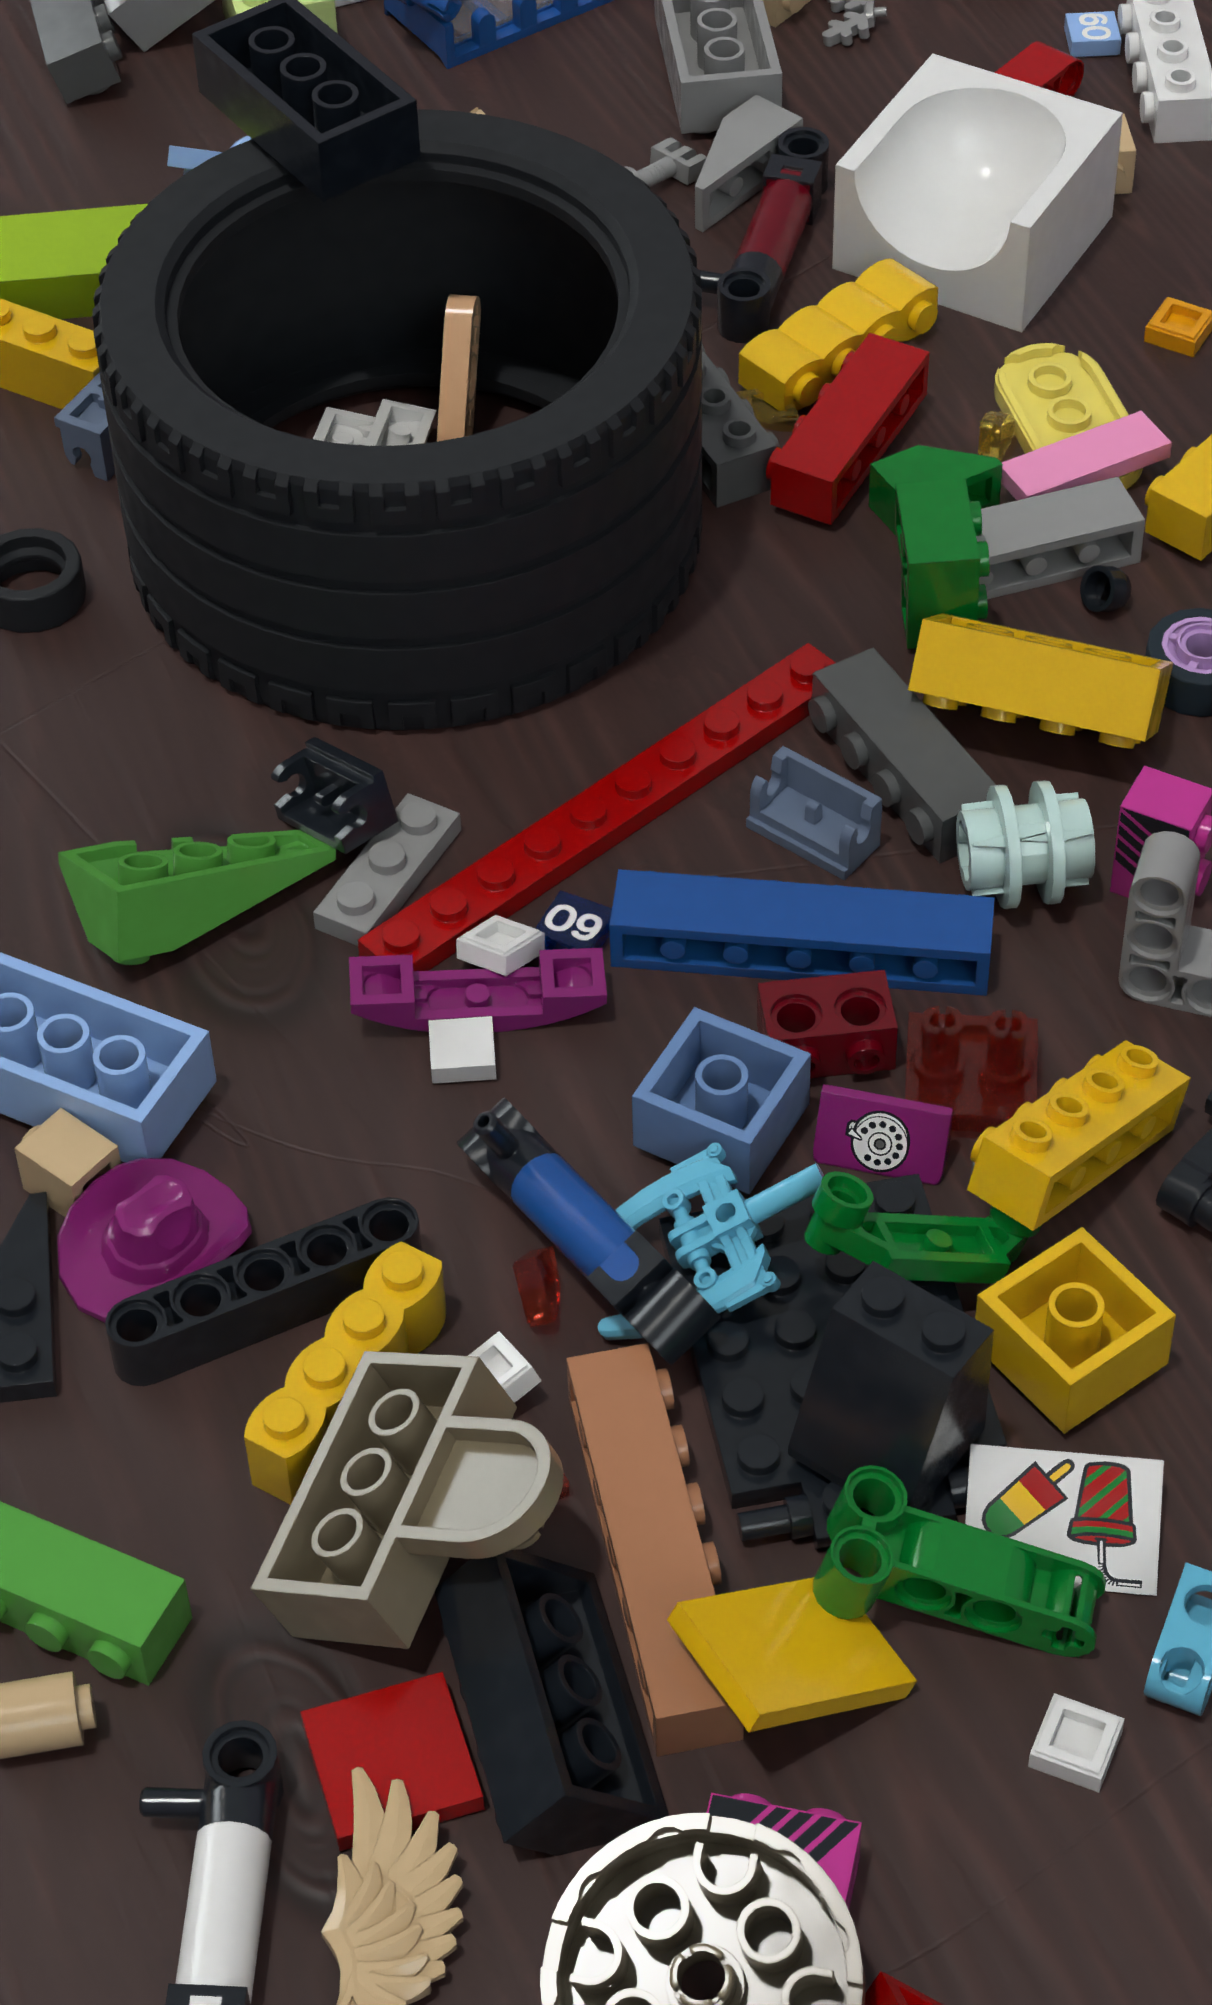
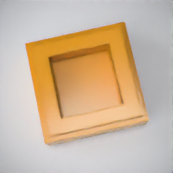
[1144,297,1212,357]

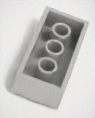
[654,0,782,134]

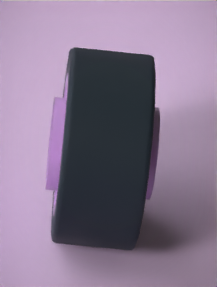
[1145,608,1212,717]

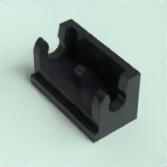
[271,737,399,854]

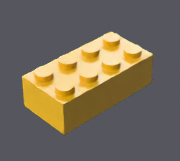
[908,613,1173,749]

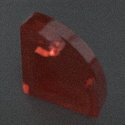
[512,1246,560,1328]

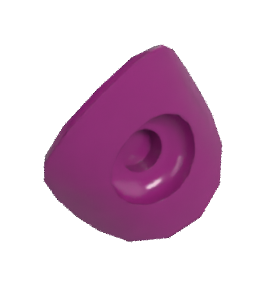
[57,1158,252,1322]

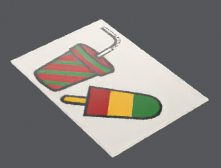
[965,1444,1164,1596]

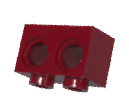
[757,970,898,1079]

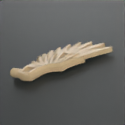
[321,1767,463,2005]

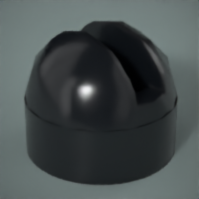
[1080,565,1132,612]

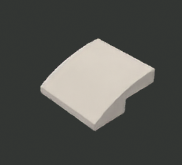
[313,399,437,446]

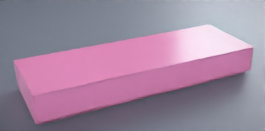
[1001,411,1172,500]

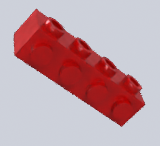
[766,333,929,525]

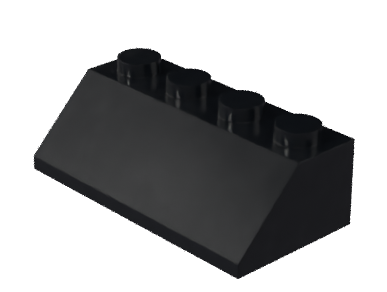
[435,1550,669,1856]

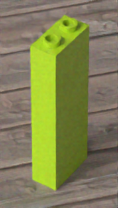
[0,204,148,319]

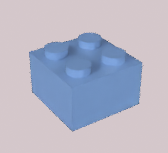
[632,1007,811,1194]

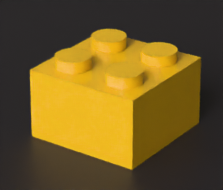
[975,1227,1176,1434]

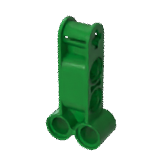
[813,1465,1106,1657]

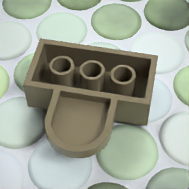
[250,1351,564,1649]

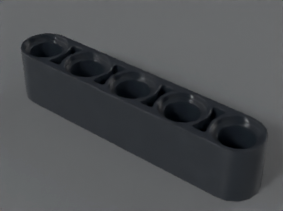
[105,1197,422,1387]

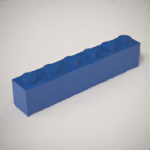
[609,869,995,996]

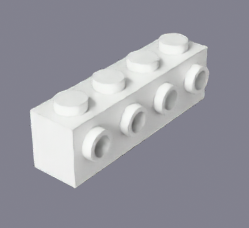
[1118,0,1212,143]

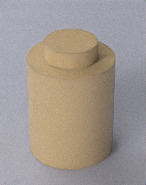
[0,1671,97,1759]

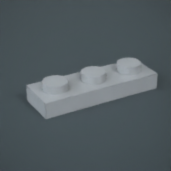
[313,793,461,946]

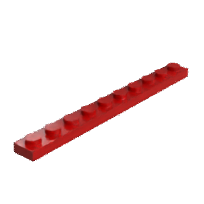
[357,643,836,971]

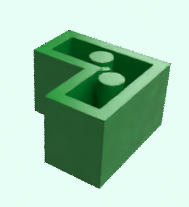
[895,478,990,649]

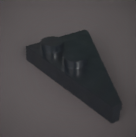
[0,1192,57,1403]

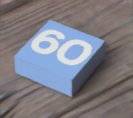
[1064,11,1121,57]

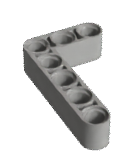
[1118,831,1212,1017]

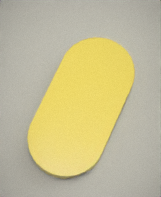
[994,343,1143,490]

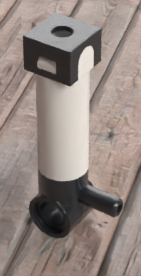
[139,1720,284,2005]

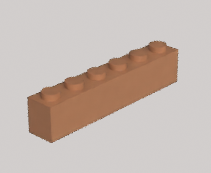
[566,1343,744,1757]

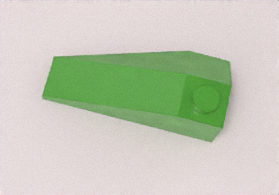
[58,830,336,965]

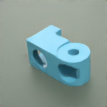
[1144,1562,1212,1716]

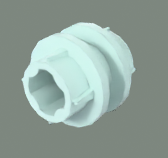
[956,780,1095,909]

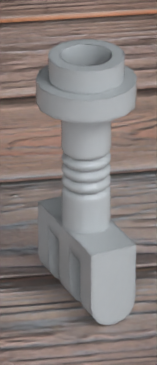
[625,137,707,187]

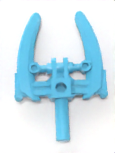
[597,1143,824,1340]

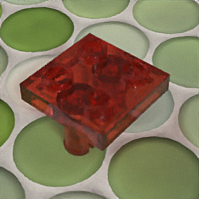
[905,1006,1038,1132]

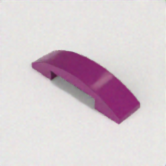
[349,948,607,1032]

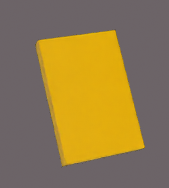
[667,1577,917,1732]

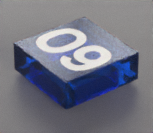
[535,890,612,950]

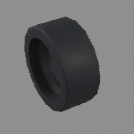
[0,528,86,633]

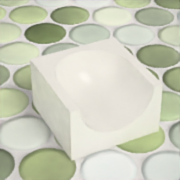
[832,53,1123,333]

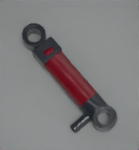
[700,127,829,343]

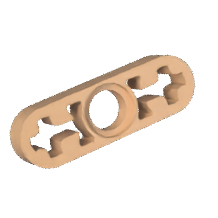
[437,294,481,442]

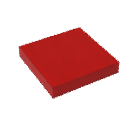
[300,1671,485,1852]

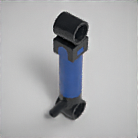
[456,1097,721,1366]

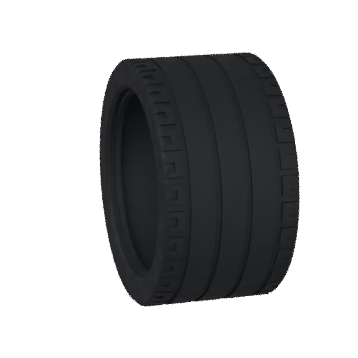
[92,109,702,730]

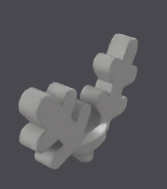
[822,0,887,47]

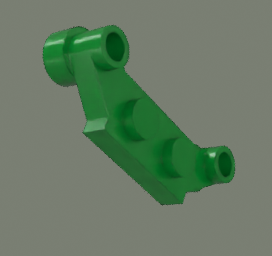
[804,1171,1043,1284]

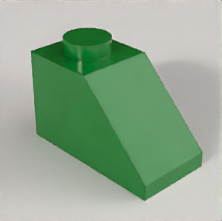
[869,445,1003,536]

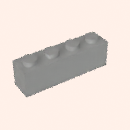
[976,477,1145,599]

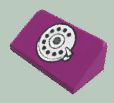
[813,1084,953,1185]

